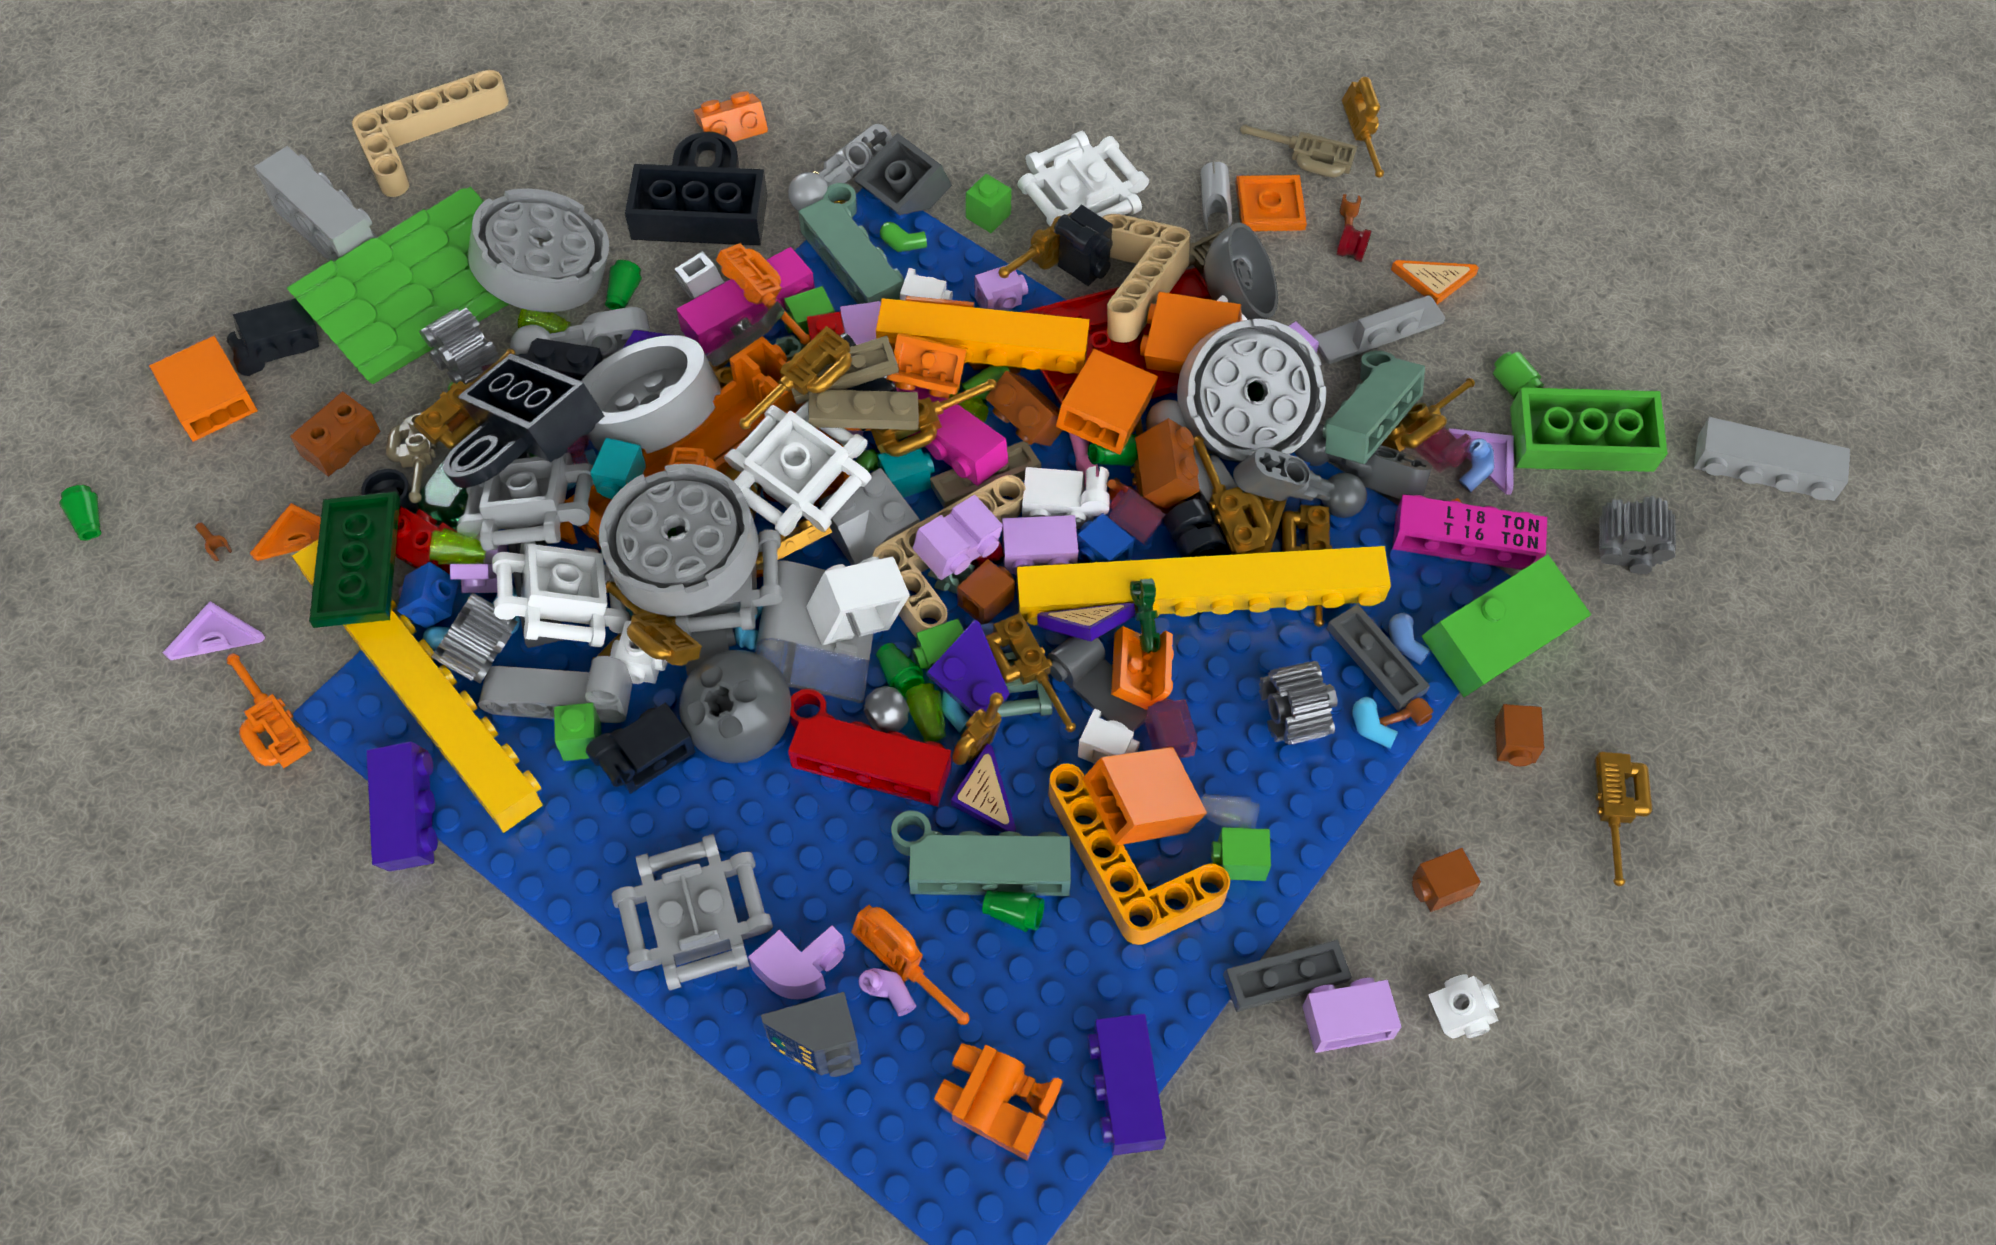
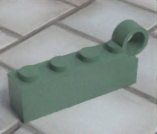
[798,183,904,304]
[1323,351,1425,464]
[891,810,1071,896]

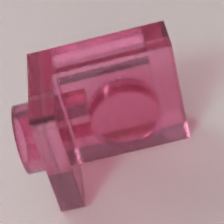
[1414,427,1471,473]

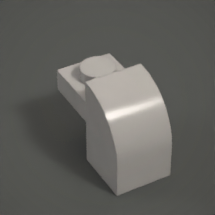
[674,251,724,300]

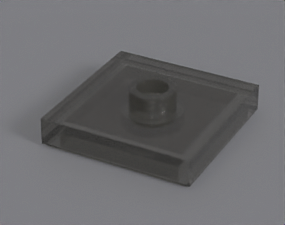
[706,301,785,367]

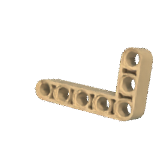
[352,70,509,197]
[1102,214,1190,343]
[873,475,1026,638]

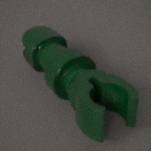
[1130,578,1161,653]

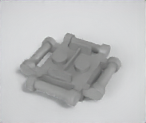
[457,452,594,551]
[665,526,783,636]
[612,834,773,991]

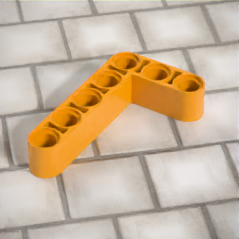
[1048,764,1230,945]

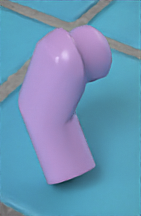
[859,968,916,1016]

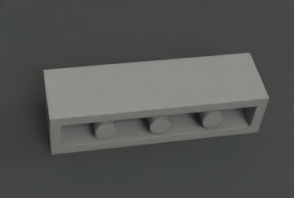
[1694,417,1850,501]

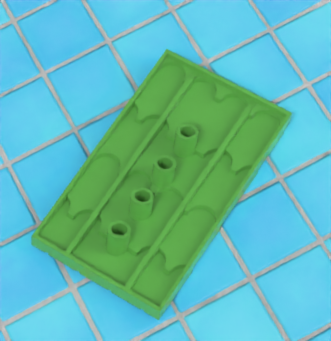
[287,186,509,384]

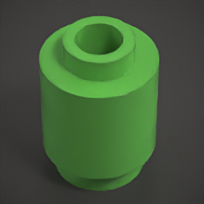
[1493,352,1544,399]

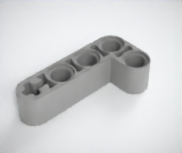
[478,656,632,723]

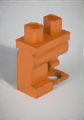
[934,1043,1063,1161]

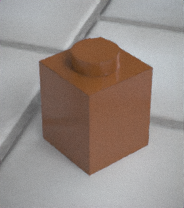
[957,559,1015,625]
[1495,704,1545,767]
[1412,848,1481,912]

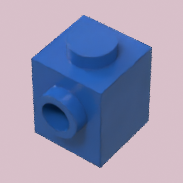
[1077,513,1135,563]
[397,562,459,629]

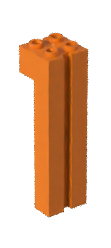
[565,336,807,549]

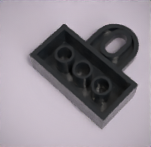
[625,132,768,246]
[443,353,605,488]

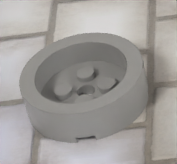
[468,188,609,312]
[1177,319,1326,463]
[581,335,721,454]
[599,464,759,616]

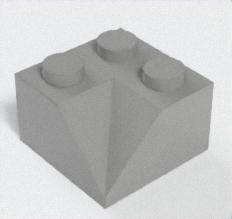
[819,468,920,565]

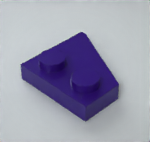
[926,619,1010,715]

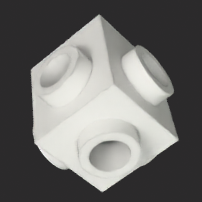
[610,621,667,684]
[1428,974,1499,1039]

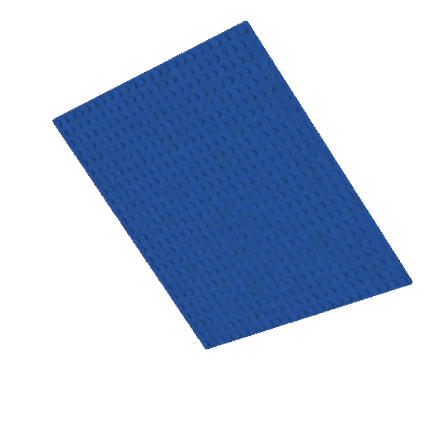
[293,188,1512,1245]

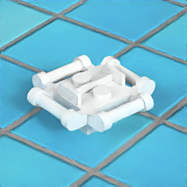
[1017,131,1149,226]
[724,401,872,537]
[492,541,631,647]

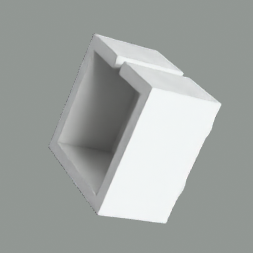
[806,556,910,646]

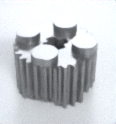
[419,308,500,384]
[1599,496,1676,574]
[432,593,518,683]
[1259,661,1338,745]

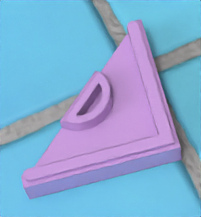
[1447,428,1514,495]
[162,602,265,660]

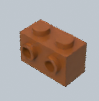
[985,371,1063,447]
[290,391,381,477]
[1135,418,1200,510]

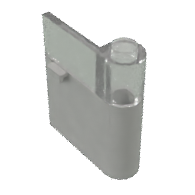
[755,561,873,703]

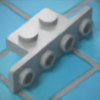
[1314,295,1445,364]

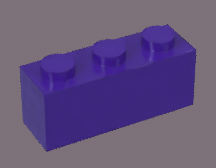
[367,741,438,871]
[1087,1014,1166,1156]

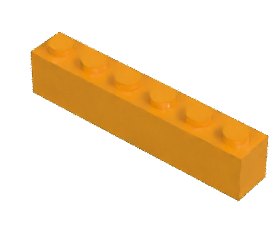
[876,298,1090,374]

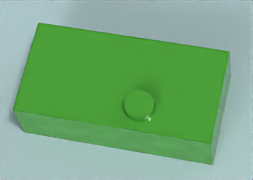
[1510,388,1668,472]
[1421,554,1591,697]

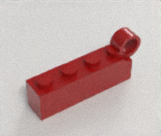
[788,689,951,807]

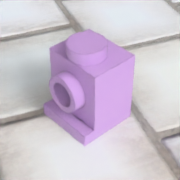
[975,265,1028,311]

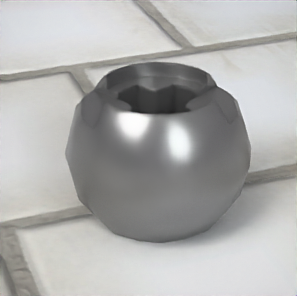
[864,686,909,733]

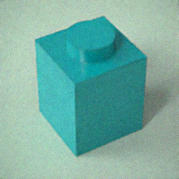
[590,438,646,499]
[877,448,935,498]

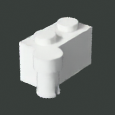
[1022,466,1110,529]

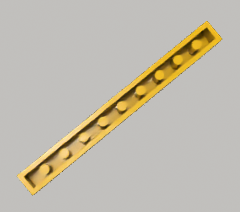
[292,540,543,833]
[1017,546,1391,625]

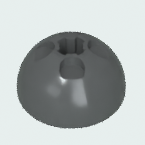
[1203,222,1278,320]
[679,650,791,763]

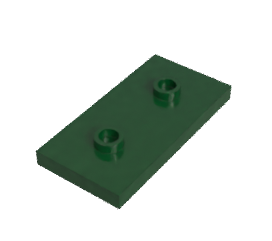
[309,492,400,628]

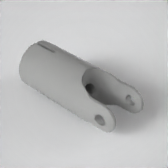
[1200,162,1232,230]

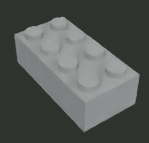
[254,146,377,261]

